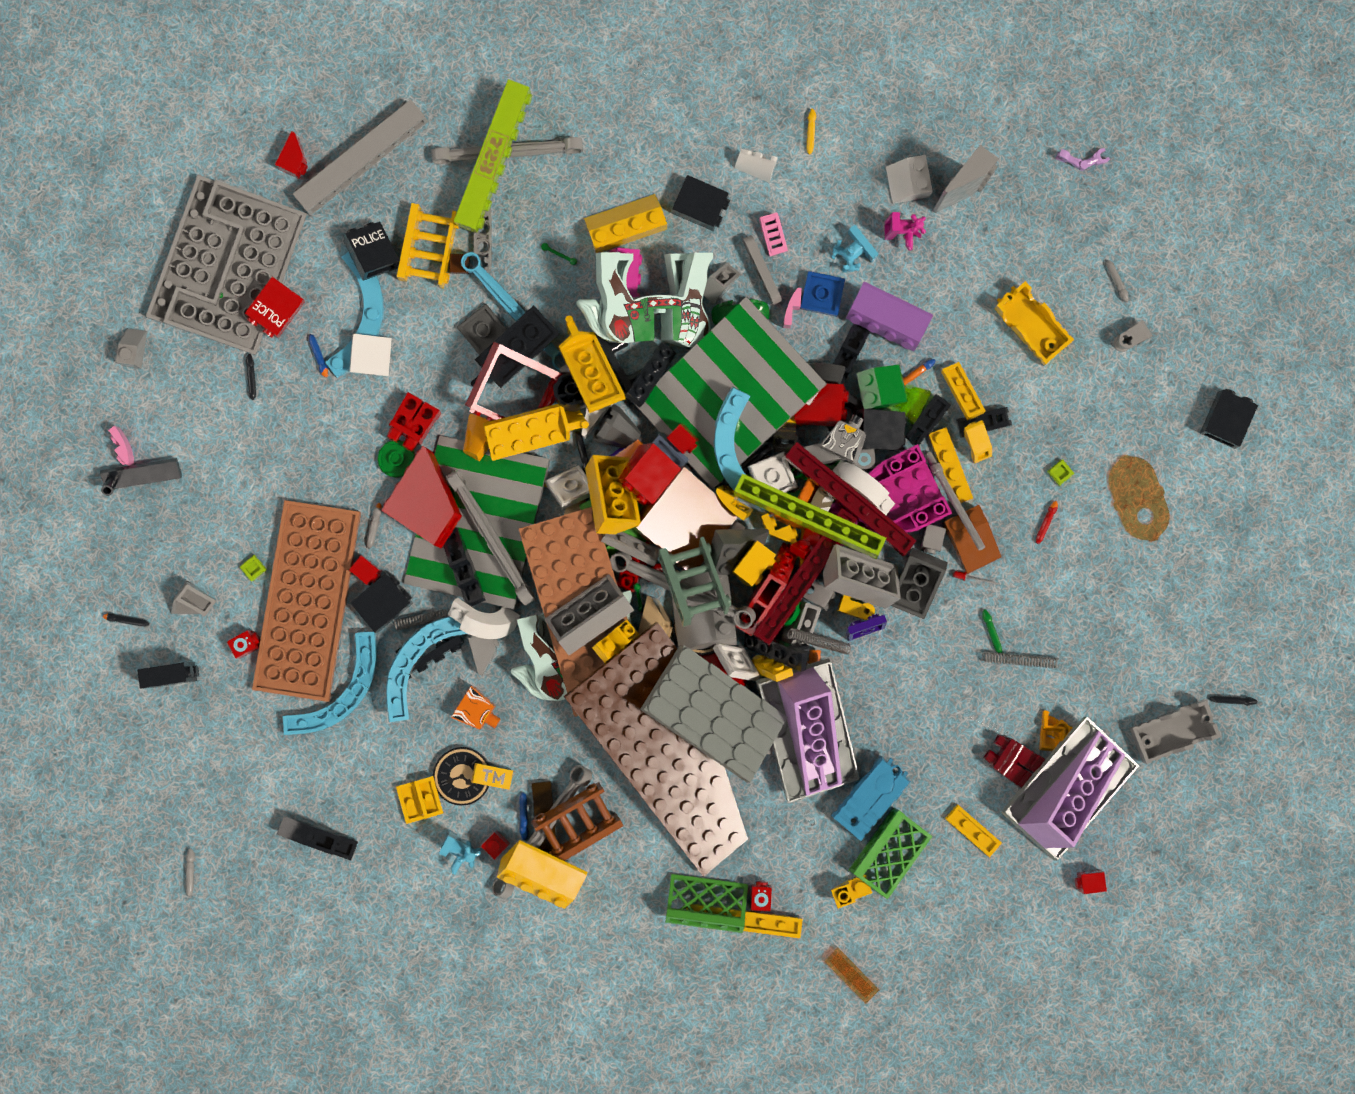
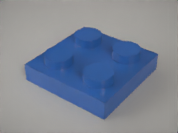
[800,271,845,317]

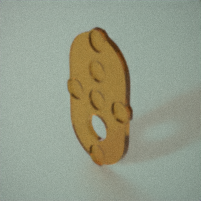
[1108,455,1170,542]

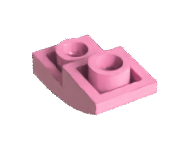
[108,426,135,466]

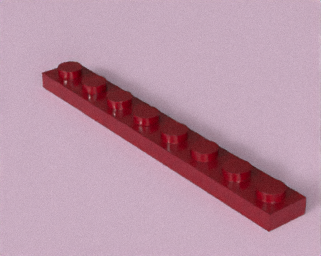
[784,442,916,556]
[753,508,858,646]

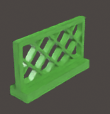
[848,807,932,900]
[665,874,748,933]

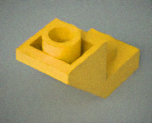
[964,420,992,464]
[760,513,799,544]
[592,620,640,663]
[831,874,873,909]

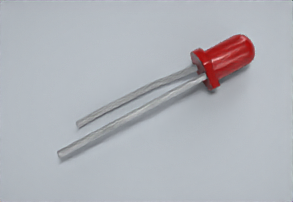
[953,571,1001,585]

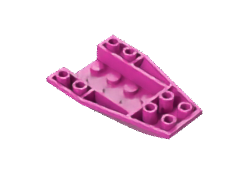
[828,444,952,547]

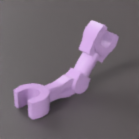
[1055,148,1110,171]

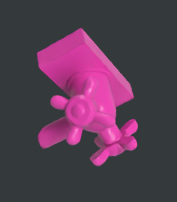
[884,212,926,251]

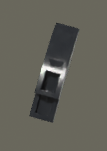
[277,816,358,861]

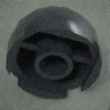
[553,373,586,412]

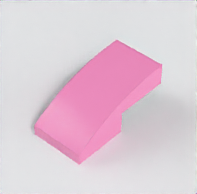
[783,288,802,329]

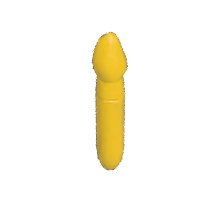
[806,108,816,155]

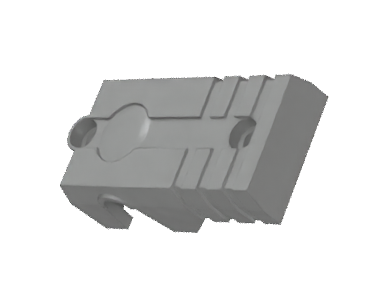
[1129,700,1221,764]

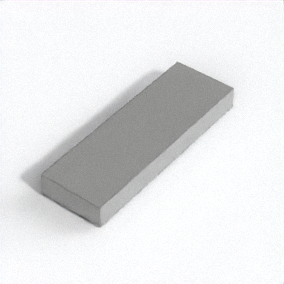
[601,532,659,566]

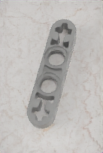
[474,208,492,273]
[742,235,782,305]

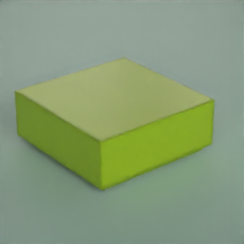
[1047,459,1075,486]
[240,555,267,582]

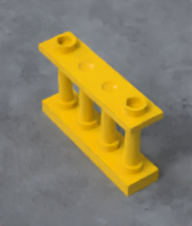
[397,203,459,289]

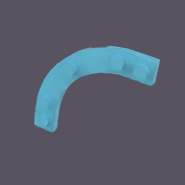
[326,252,384,378]
[714,386,769,512]
[386,616,467,722]
[283,632,377,735]

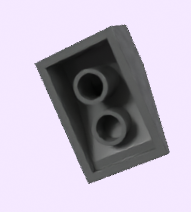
[710,529,769,575]
[891,548,948,619]

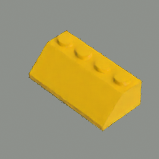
[584,194,667,253]
[585,455,641,535]
[497,840,588,909]

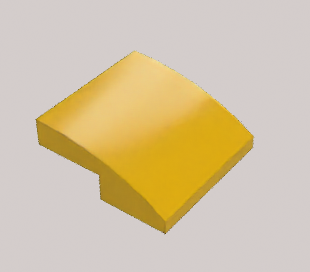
[716,484,754,520]
[396,776,444,824]

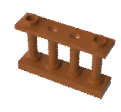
[531,782,624,861]

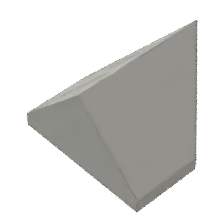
[171,583,216,616]

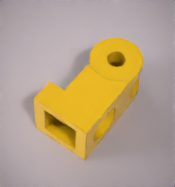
[837,594,875,620]

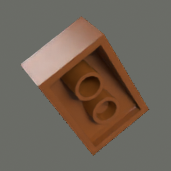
[941,505,1002,574]

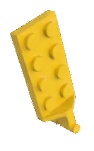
[559,315,625,413]
[483,404,589,461]

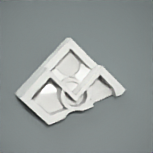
[735,149,778,183]

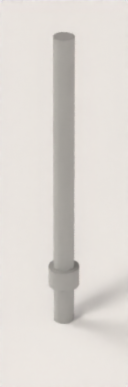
[925,452,985,550]

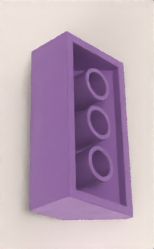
[846,281,933,352]

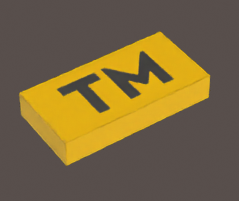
[471,763,513,790]

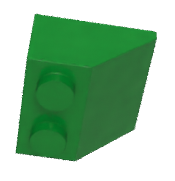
[856,364,908,410]

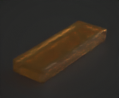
[824,947,879,1004]

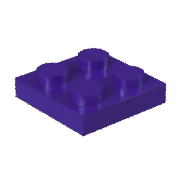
[846,614,887,641]

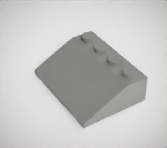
[933,145,999,213]
[672,572,737,650]

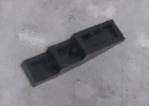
[826,323,870,384]
[443,527,486,607]

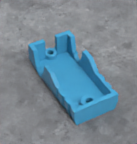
[831,756,911,841]

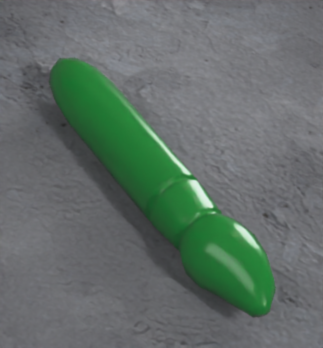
[982,609,1002,654]

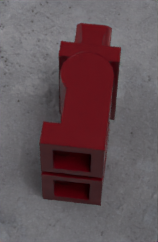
[983,734,1045,788]

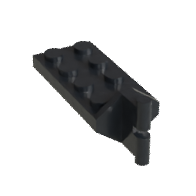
[471,305,560,388]

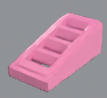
[759,213,788,256]

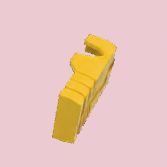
[994,281,1074,365]

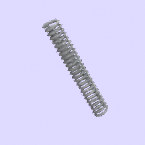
[394,608,450,630]
[787,628,851,655]
[981,651,1060,669]

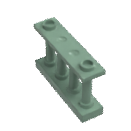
[658,537,731,627]

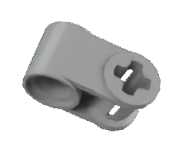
[1114,320,1153,352]

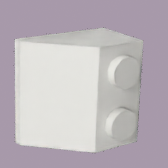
[886,155,933,204]

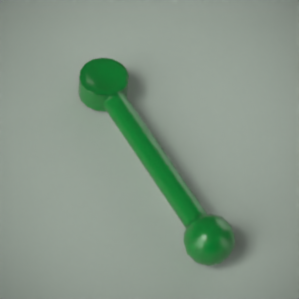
[541,243,577,265]
[633,583,644,612]

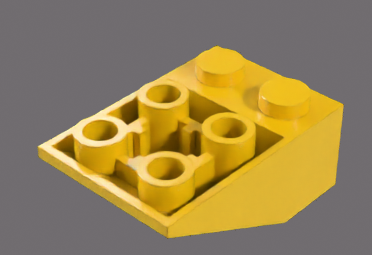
[732,540,776,586]

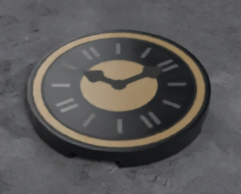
[433,747,490,806]

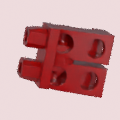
[387,392,441,452]

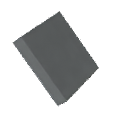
[457,304,507,355]

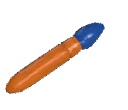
[903,359,936,386]

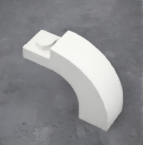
[833,461,895,515]
[448,598,520,639]

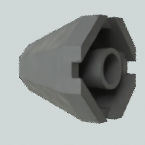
[593,404,642,449]

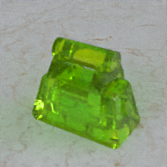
[893,386,931,425]

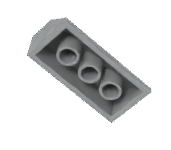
[823,544,901,608]
[545,574,634,655]

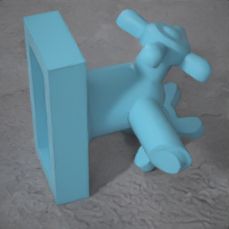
[831,225,879,273]
[439,830,481,875]

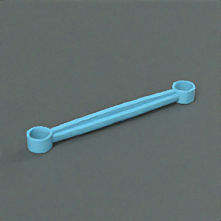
[461,252,562,371]

